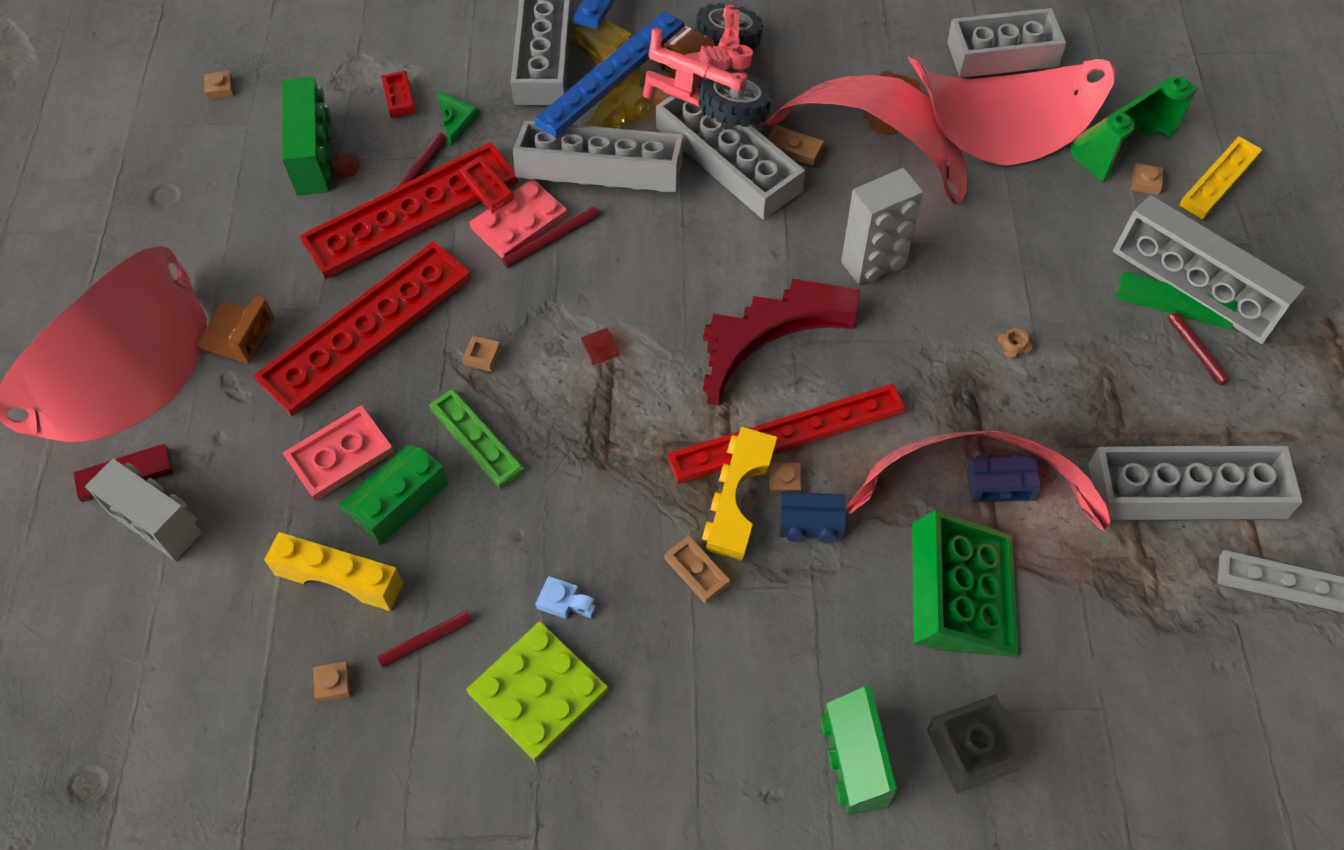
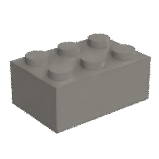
[85,459,202,561]

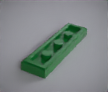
[1115,271,1238,330]

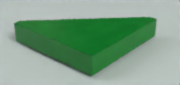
[437,91,479,145]

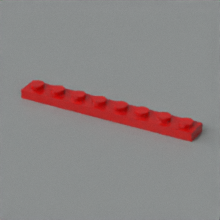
[668,383,905,485]

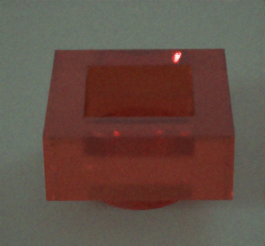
[581,327,619,365]

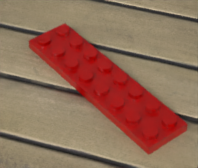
[299,142,519,279]
[253,241,472,417]

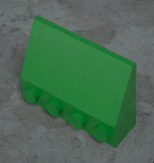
[912,510,1019,657]

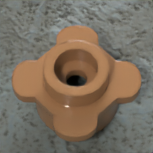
[997,328,1032,358]

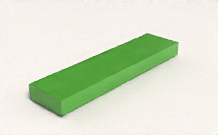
[429,388,525,490]

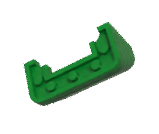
[1070,76,1198,182]

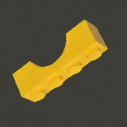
[702,427,777,561]
[264,532,403,611]

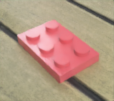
[469,180,568,258]
[283,405,395,502]

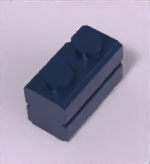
[967,453,1041,503]
[780,492,846,543]

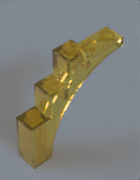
[569,18,649,129]

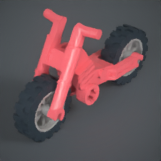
[643,3,773,127]

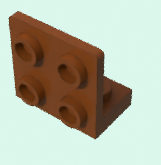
[196,296,275,364]

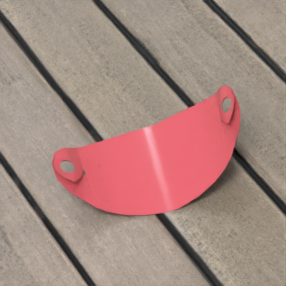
[908,54,1115,166]
[761,75,967,205]
[0,246,207,443]
[846,431,1111,532]

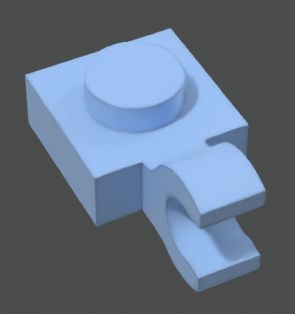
[535,576,596,619]

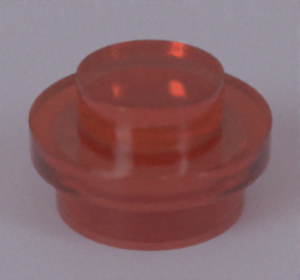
[333,152,360,177]

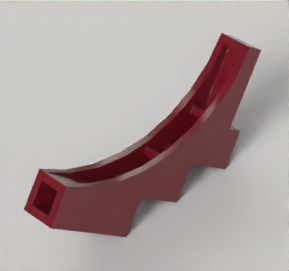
[703,278,861,406]

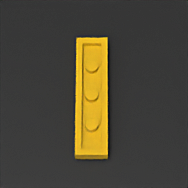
[1179,136,1263,220]

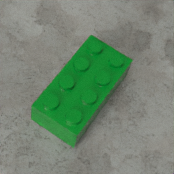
[282,76,333,196]

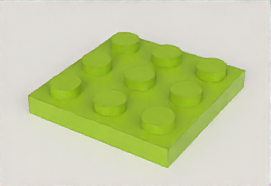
[466,621,609,763]

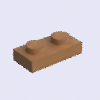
[767,125,824,166]
[664,535,730,605]

